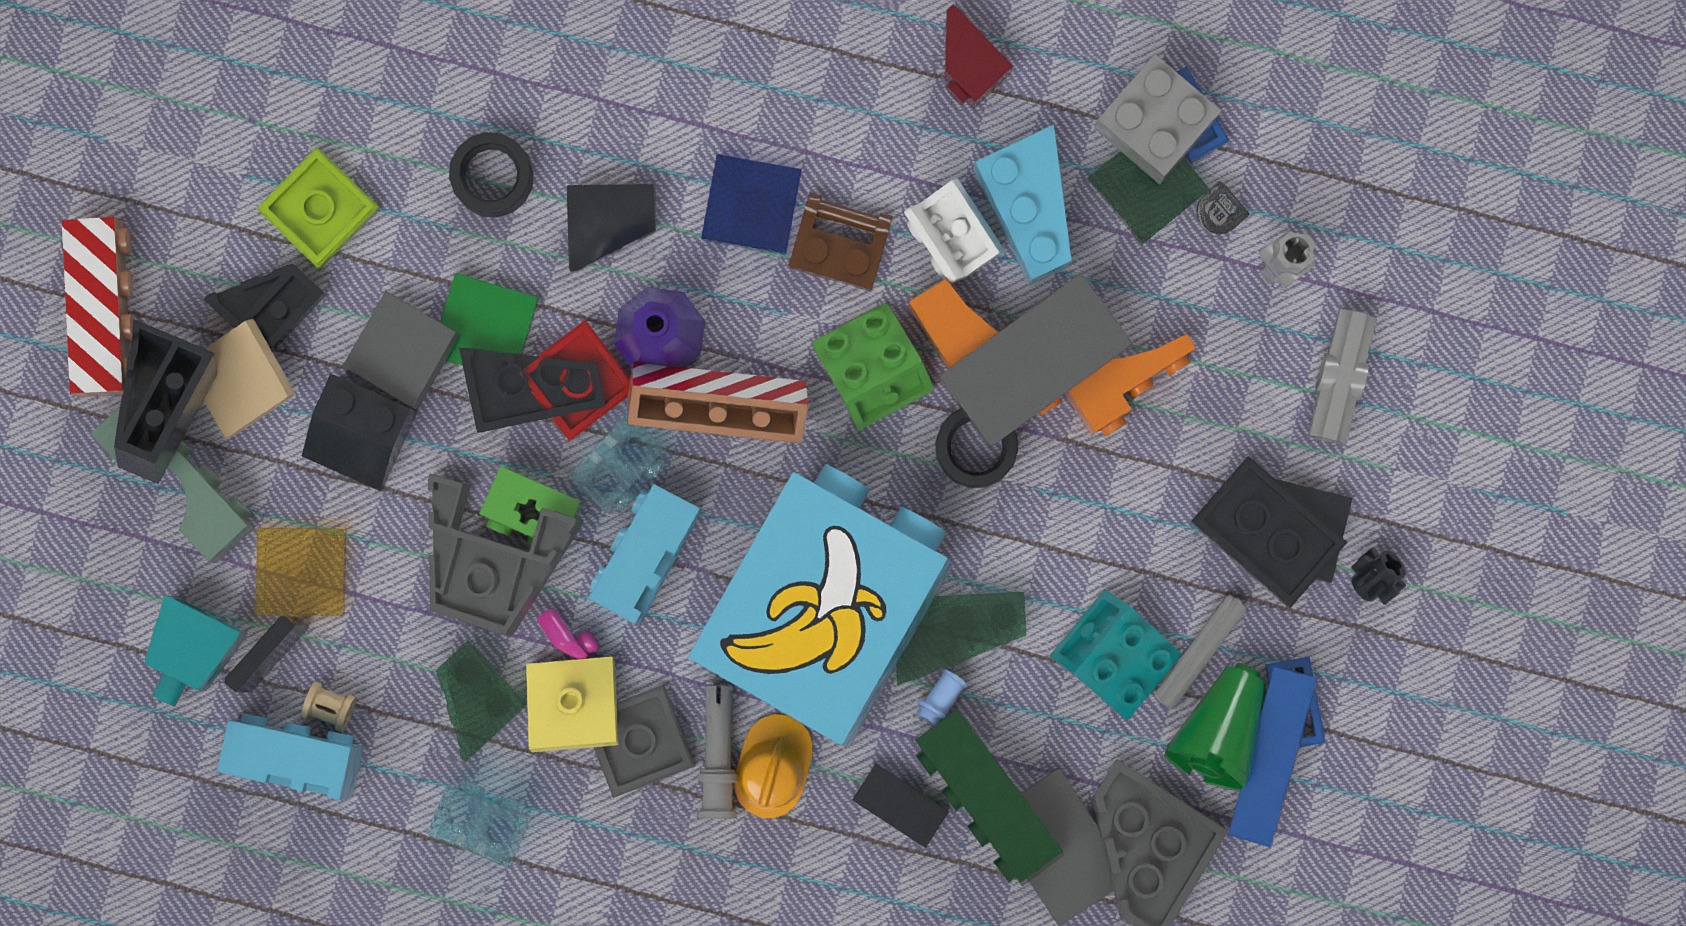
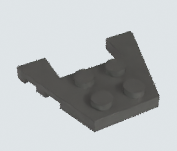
[428,474,583,635]

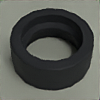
[449,132,534,218]
[935,408,1018,489]

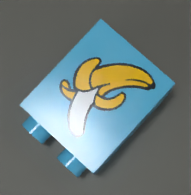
[687,464,952,748]

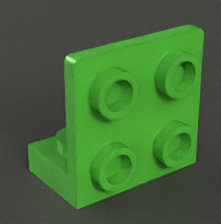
[812,303,934,431]

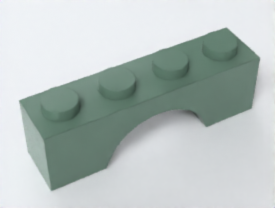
[90,406,255,563]

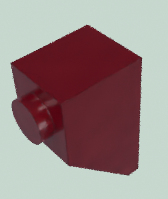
[944,4,1013,109]

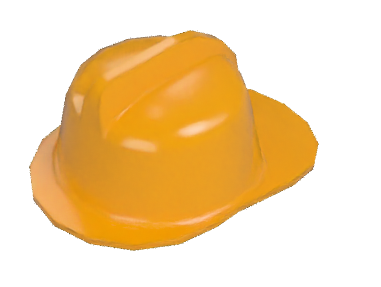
[734,714,813,818]

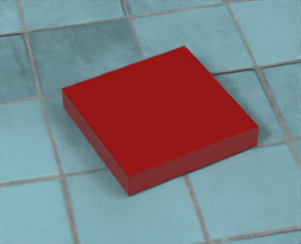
[519,320,630,442]

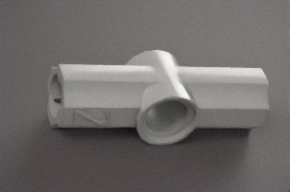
[1259,230,1316,288]
[1308,309,1376,445]

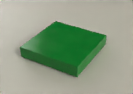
[440,273,539,366]

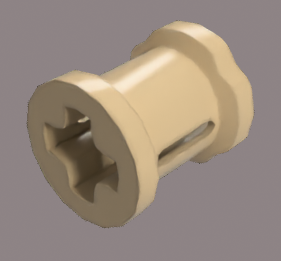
[301,681,357,733]

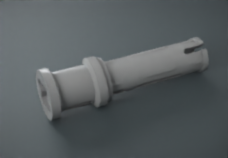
[697,686,738,819]

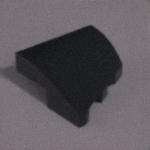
[567,184,656,272]

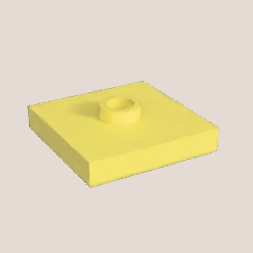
[526,657,618,752]

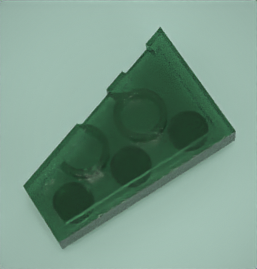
[896,592,1027,686]

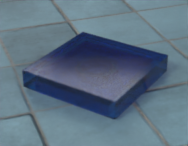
[701,154,802,256]

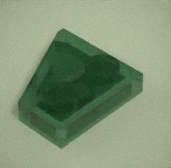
[436,640,527,762]

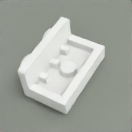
[904,178,1005,284]

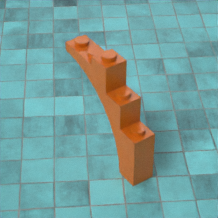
[908,279,1196,437]

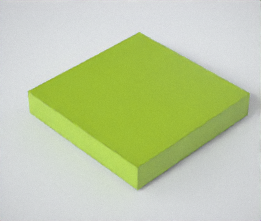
[256,147,380,269]

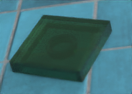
[1087,151,1210,245]

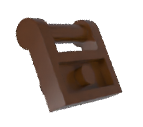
[788,192,893,292]

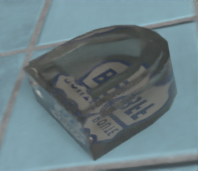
[1196,181,1250,235]

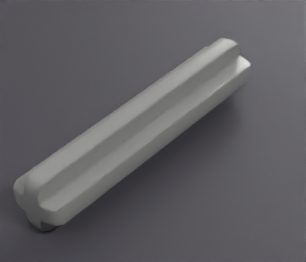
[1154,595,1246,709]

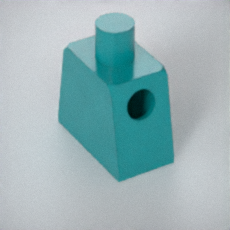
[145,595,248,706]

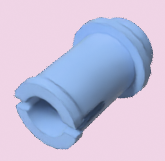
[916,669,968,726]

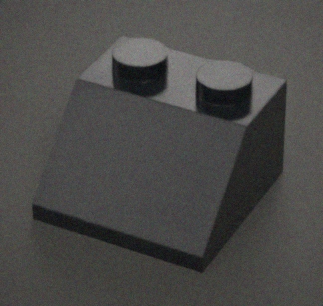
[301,373,417,492]

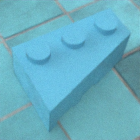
[588,484,702,626]

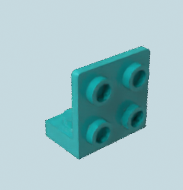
[1049,589,1181,720]

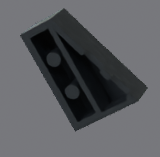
[114,319,217,484]

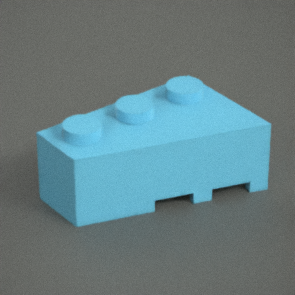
[973,125,1072,286]
[217,713,364,800]

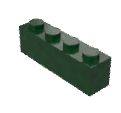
[915,709,1064,887]

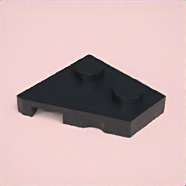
[203,263,326,352]

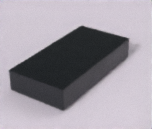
[852,763,949,848]

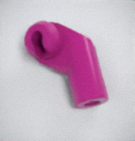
[537,609,600,659]

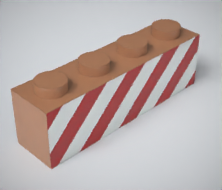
[62,217,134,397]
[627,362,808,443]

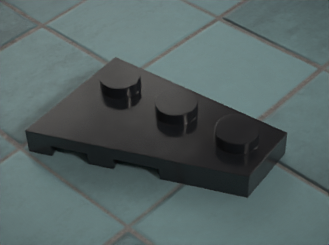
[459,347,606,433]

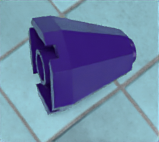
[614,287,705,368]

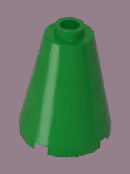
[1164,663,1265,791]

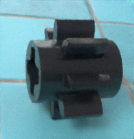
[1351,548,1406,605]

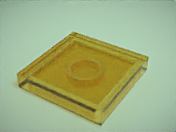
[255,527,347,616]

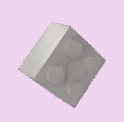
[1094,54,1222,184]

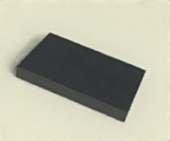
[1190,456,1348,608]

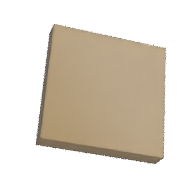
[204,319,296,439]

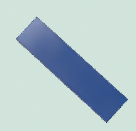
[1228,666,1318,848]

